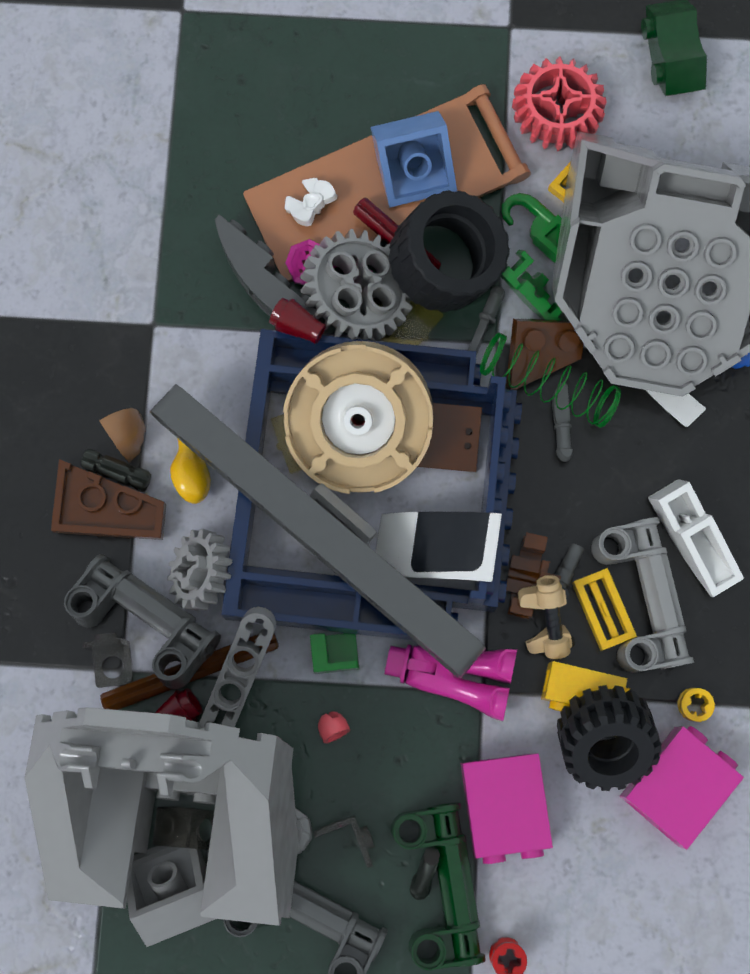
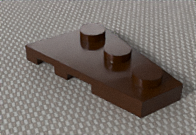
[51,459,166,540]

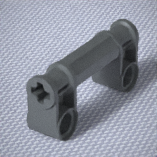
[64,553,221,689]
[223,880,388,974]

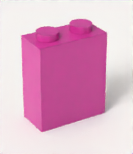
[619,726,744,850]
[460,753,553,864]

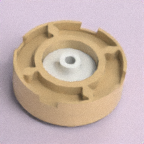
[283,341,433,494]

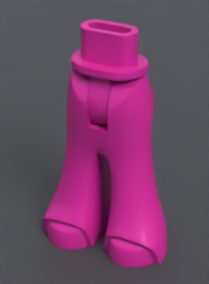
[384,644,517,722]

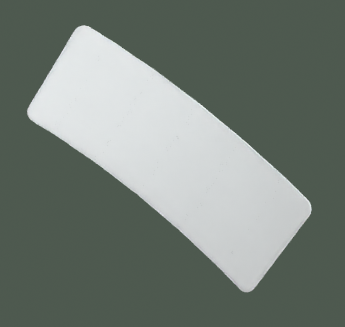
[646,390,706,427]

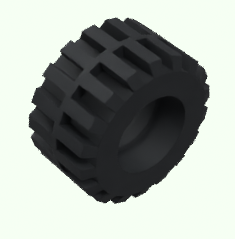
[557,685,661,791]

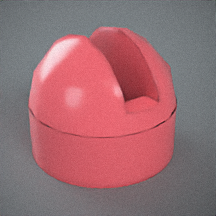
[317,711,351,744]

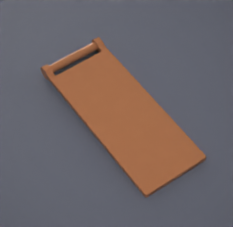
[243,84,531,282]

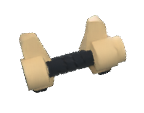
[518,575,575,659]

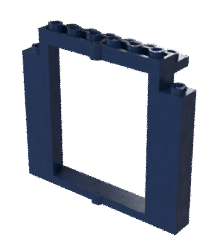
[221,329,522,641]

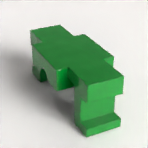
[500,250,562,320]

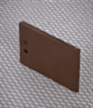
[417,403,482,472]

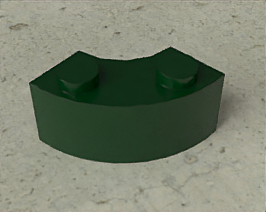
[641,0,707,96]

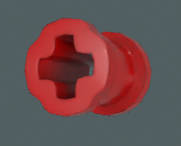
[489,937,527,974]

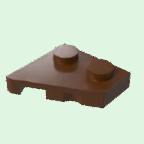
[506,318,583,390]

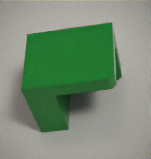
[310,633,359,674]

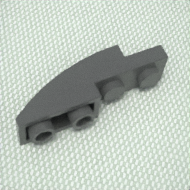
[215,215,320,321]

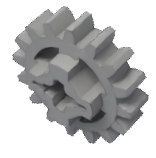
[167,529,232,611]

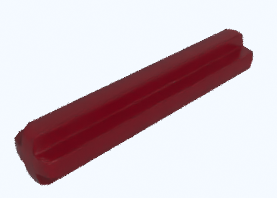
[353,197,441,270]

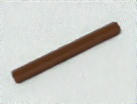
[100,633,279,710]

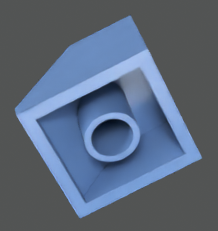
[371,111,457,207]

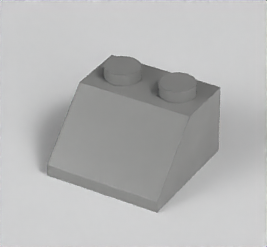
[127,832,215,947]

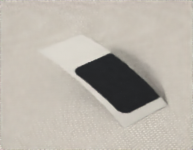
[376,512,502,582]

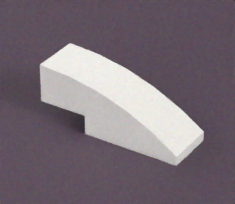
[648,479,744,597]

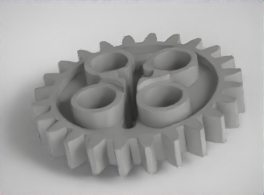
[300,229,413,341]

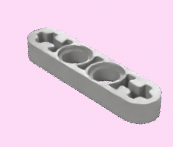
[200,607,276,728]

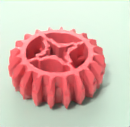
[512,56,606,151]

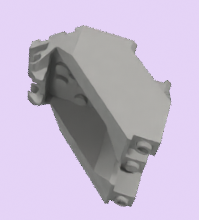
[552,131,750,397]
[25,707,298,926]

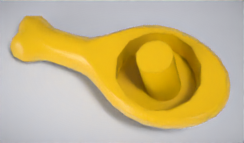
[170,438,211,504]

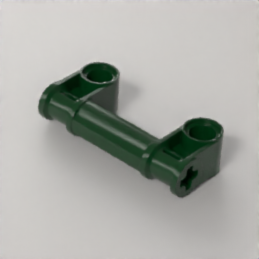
[391,802,486,971]

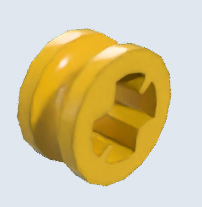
[677,687,715,722]

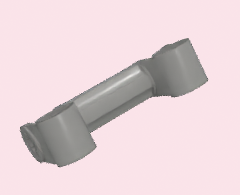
[591,517,695,673]

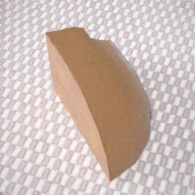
[99,408,146,463]

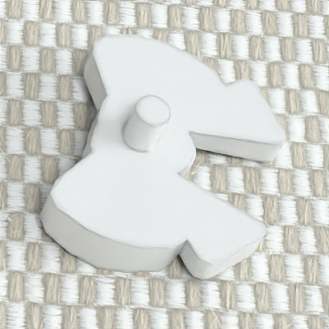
[285,178,338,226]

